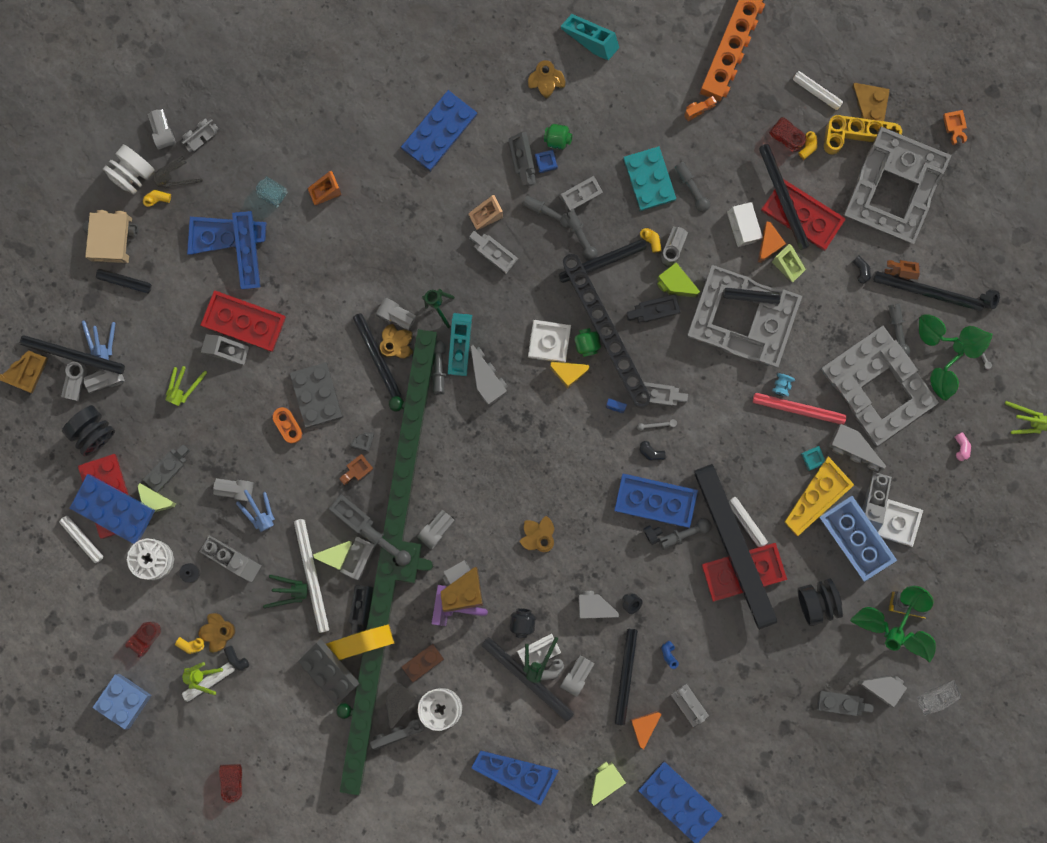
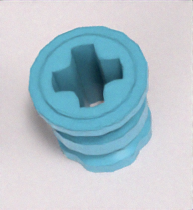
[772,373,795,397]

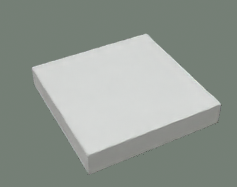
[528,320,571,363]
[878,499,923,547]

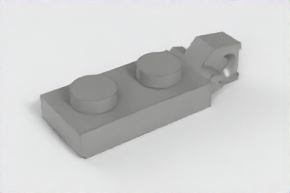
[469,231,518,274]
[636,381,688,406]

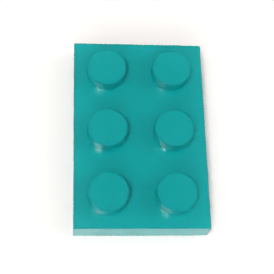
[623,146,676,211]

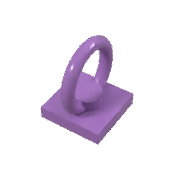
[432,585,488,626]

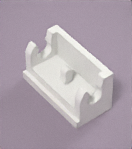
[727,202,763,247]
[517,634,561,665]

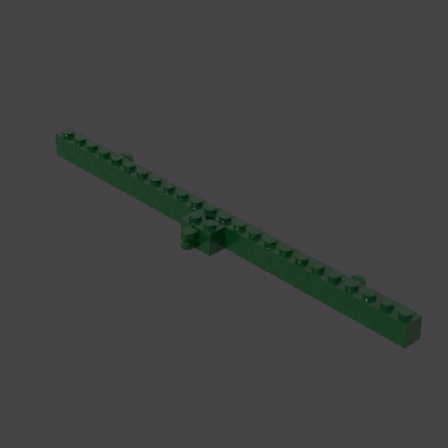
[336,329,438,795]

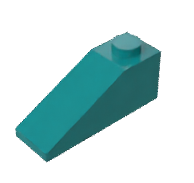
[560,14,620,61]
[448,313,473,376]

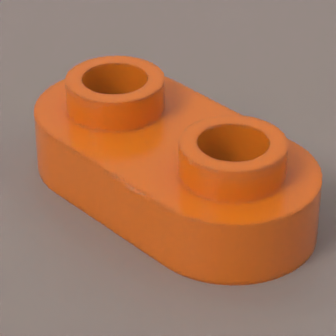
[273,407,302,444]

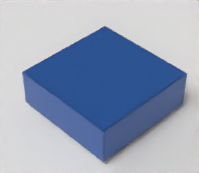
[535,149,558,174]
[606,399,627,413]

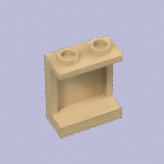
[86,210,132,263]

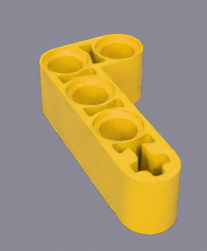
[824,115,902,155]
[326,624,394,660]

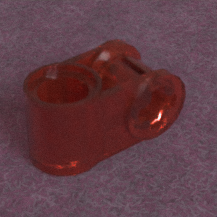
[769,117,806,152]
[125,621,161,659]
[219,764,242,803]

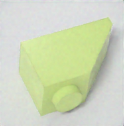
[591,762,626,806]

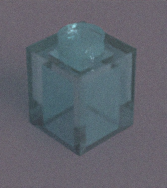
[256,176,288,208]

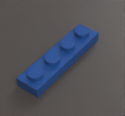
[232,211,261,289]

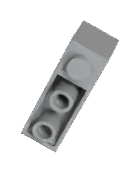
[471,345,508,407]
[829,424,886,471]
[862,471,892,532]
[200,535,262,582]

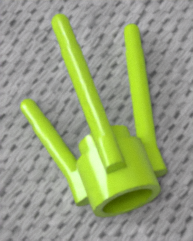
[165,366,207,406]
[1005,401,1047,434]
[182,662,223,695]

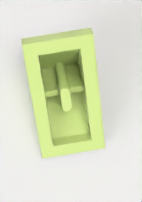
[772,244,806,282]
[138,483,176,512]
[313,541,352,570]

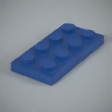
[401,90,477,172]
[70,474,155,544]
[614,474,698,528]
[638,761,723,843]

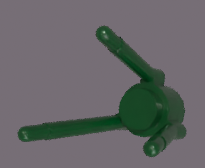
[422,289,455,329]
[263,575,307,608]
[523,637,558,683]

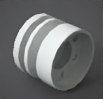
[103,144,154,195]
[127,538,174,580]
[418,688,462,731]

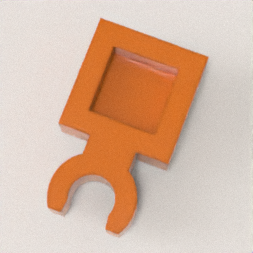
[684,96,717,121]
[943,110,967,145]

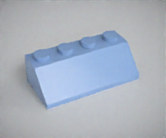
[820,496,897,582]

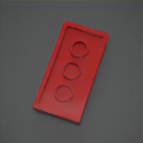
[761,179,846,251]
[200,290,286,352]
[78,454,129,539]
[701,543,787,602]

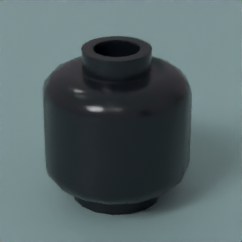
[510,608,536,638]

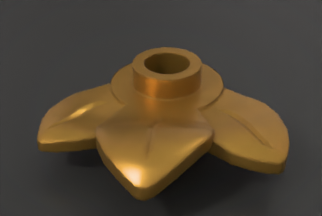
[528,60,565,98]
[379,324,413,359]
[519,516,554,552]
[198,613,235,652]

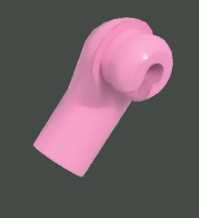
[955,432,971,461]

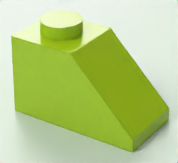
[657,262,700,297]

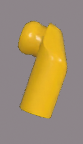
[798,131,817,160]
[143,190,171,207]
[640,228,662,253]
[175,637,204,654]

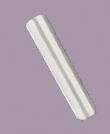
[793,71,843,110]
[729,497,768,548]
[59,516,104,563]
[182,663,235,702]

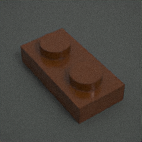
[402,644,444,683]

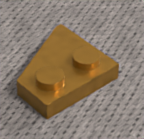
[852,83,890,121]
[0,350,48,394]
[440,567,483,612]

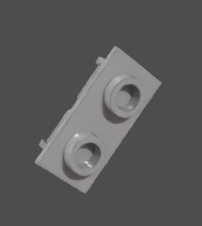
[181,118,219,152]
[671,684,709,727]

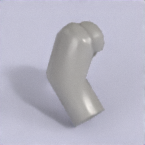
[541,659,564,680]

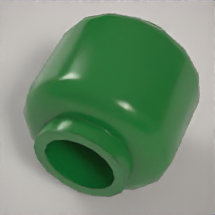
[544,124,573,150]
[574,328,601,357]

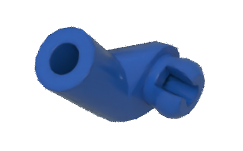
[661,641,679,669]

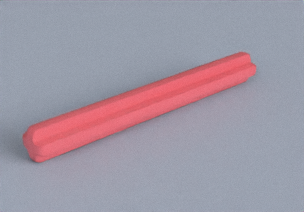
[753,393,846,425]

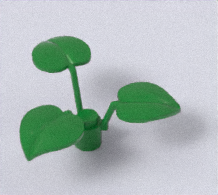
[919,314,993,401]
[850,586,936,663]

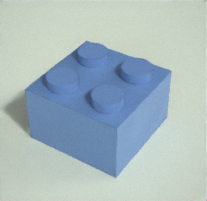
[93,674,152,729]

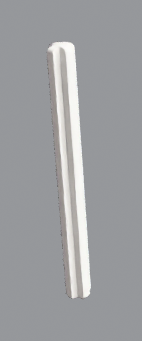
[294,519,329,633]

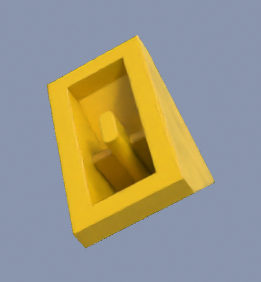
[550,362,589,389]

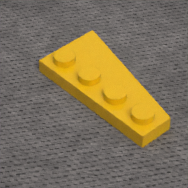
[784,456,854,536]

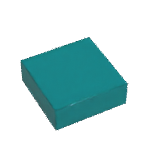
[801,446,825,471]

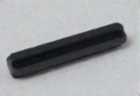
[96,269,152,294]
[723,288,781,304]

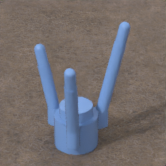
[82,321,115,360]
[236,490,275,532]

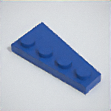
[187,217,267,255]
[471,750,559,806]

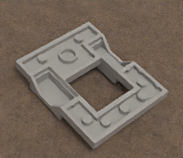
[843,127,952,244]
[687,265,802,368]
[821,326,939,447]

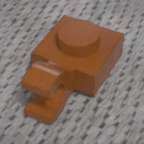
[884,260,920,280]
[339,454,374,486]

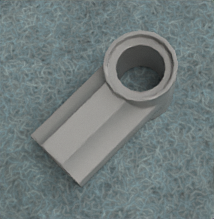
[148,109,176,150]
[661,226,688,266]
[376,297,416,331]
[61,362,87,401]
[83,369,125,393]
[213,478,254,502]
[417,510,455,550]
[560,655,595,697]

